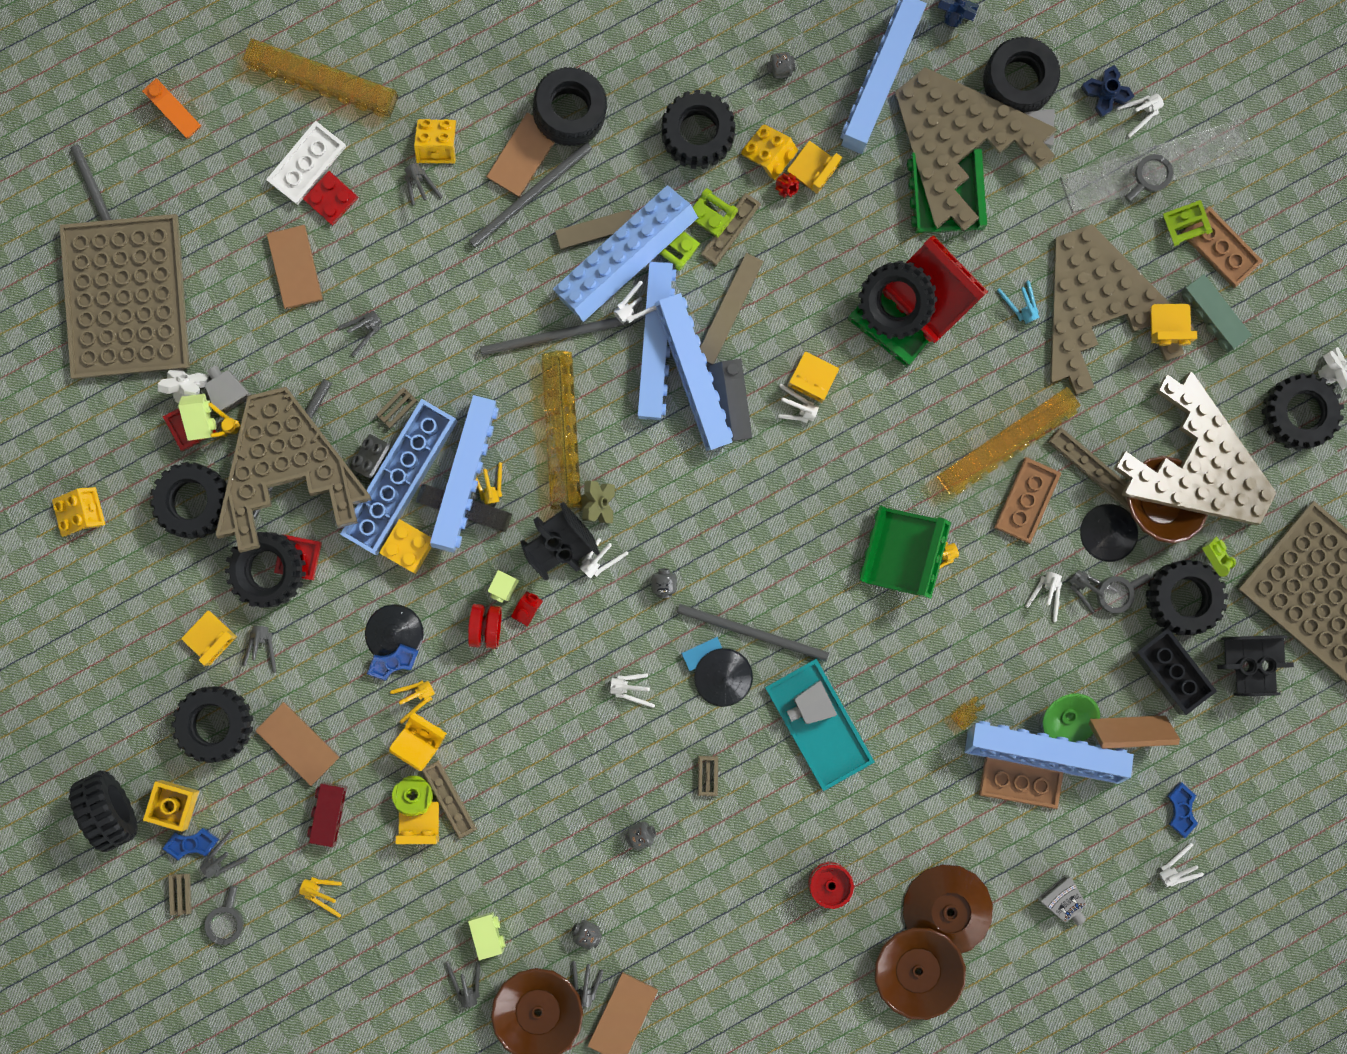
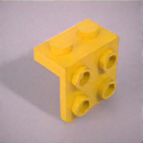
[741,125,799,180]
[1150,304,1197,346]
[389,712,447,771]

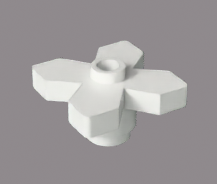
[1318,347,1347,390]
[158,369,209,403]

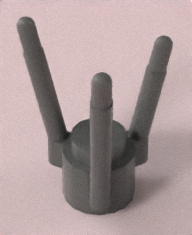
[404,163,442,205]
[338,310,382,357]
[1069,570,1117,613]
[242,626,276,673]
[200,829,249,878]
[445,960,480,1007]
[572,961,604,1007]

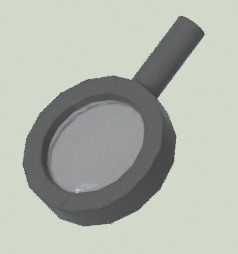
[1125,154,1173,202]
[1096,573,1150,613]
[205,885,244,945]

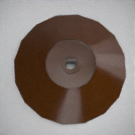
[1127,456,1208,544]
[903,864,993,954]
[875,928,966,1020]
[491,968,583,1054]

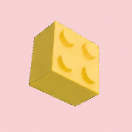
[379,519,432,574]
[143,780,199,832]

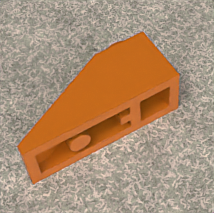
[142,78,202,139]

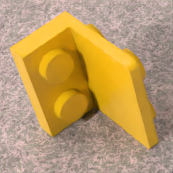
[414,119,456,164]
[787,141,842,194]
[788,352,839,403]
[52,487,105,537]
[182,611,237,666]
[396,802,439,844]

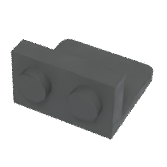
[349,434,390,480]

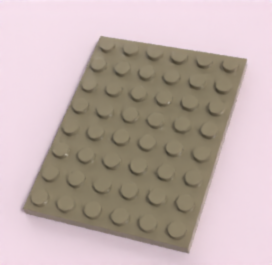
[60,214,190,379]
[1237,501,1347,684]

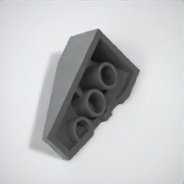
[706,359,752,441]

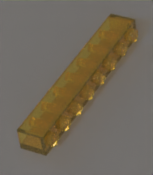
[243,38,399,118]
[541,350,581,510]
[937,387,1081,495]

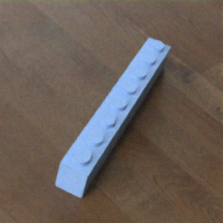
[638,262,676,420]
[655,293,733,451]
[430,395,499,553]

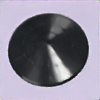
[1080,504,1138,562]
[365,604,424,656]
[694,648,753,707]

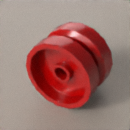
[468,604,502,649]
[808,861,854,909]

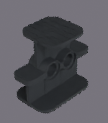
[520,502,600,581]
[1217,635,1294,696]

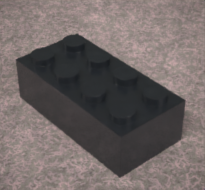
[1131,628,1217,715]

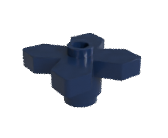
[937,0,979,28]
[1081,65,1134,118]

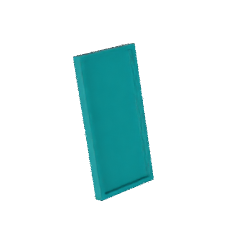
[765,659,875,791]

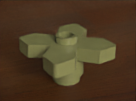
[579,481,615,524]

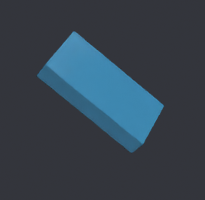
[682,637,722,671]

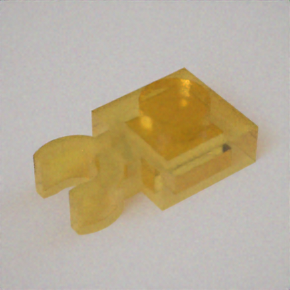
[949,696,986,731]

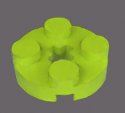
[392,776,433,816]

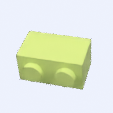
[178,394,216,440]
[488,570,519,603]
[468,912,506,960]

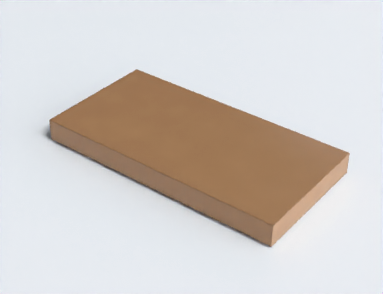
[486,112,554,198]
[1180,206,1263,288]
[267,225,323,309]
[994,457,1061,544]
[255,702,340,786]
[1089,715,1180,749]
[979,757,1063,809]
[588,972,658,1054]

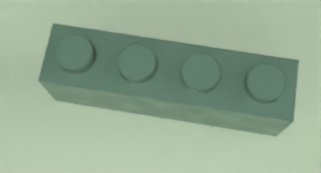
[1180,274,1252,352]

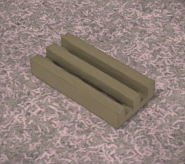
[376,387,418,429]
[698,756,718,796]
[168,873,192,915]

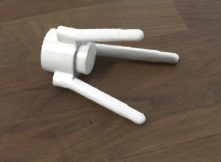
[1116,93,1164,138]
[614,281,657,324]
[778,384,819,423]
[580,538,628,578]
[1025,572,1062,622]
[610,674,655,708]
[1159,843,1204,887]

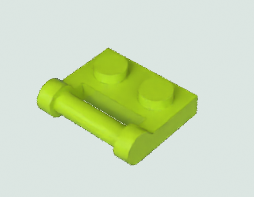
[692,188,738,238]
[1163,200,1213,247]
[659,231,700,271]
[1202,536,1236,577]

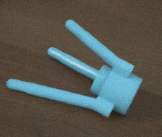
[997,280,1040,324]

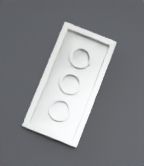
[266,121,347,205]

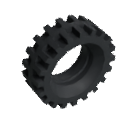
[858,261,937,339]
[1262,373,1344,450]
[225,532,306,608]

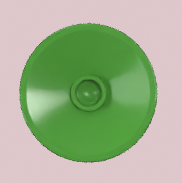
[1043,693,1100,743]

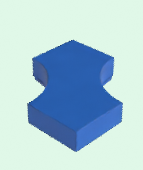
[367,644,419,681]
[1167,782,1198,838]
[162,828,220,860]

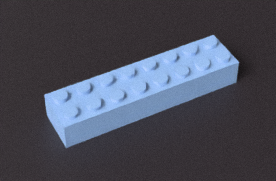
[840,0,927,154]
[553,185,698,322]
[340,399,458,556]
[964,721,1134,784]

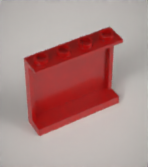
[882,235,988,344]

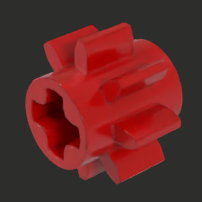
[775,173,800,198]

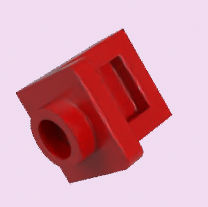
[511,592,543,627]

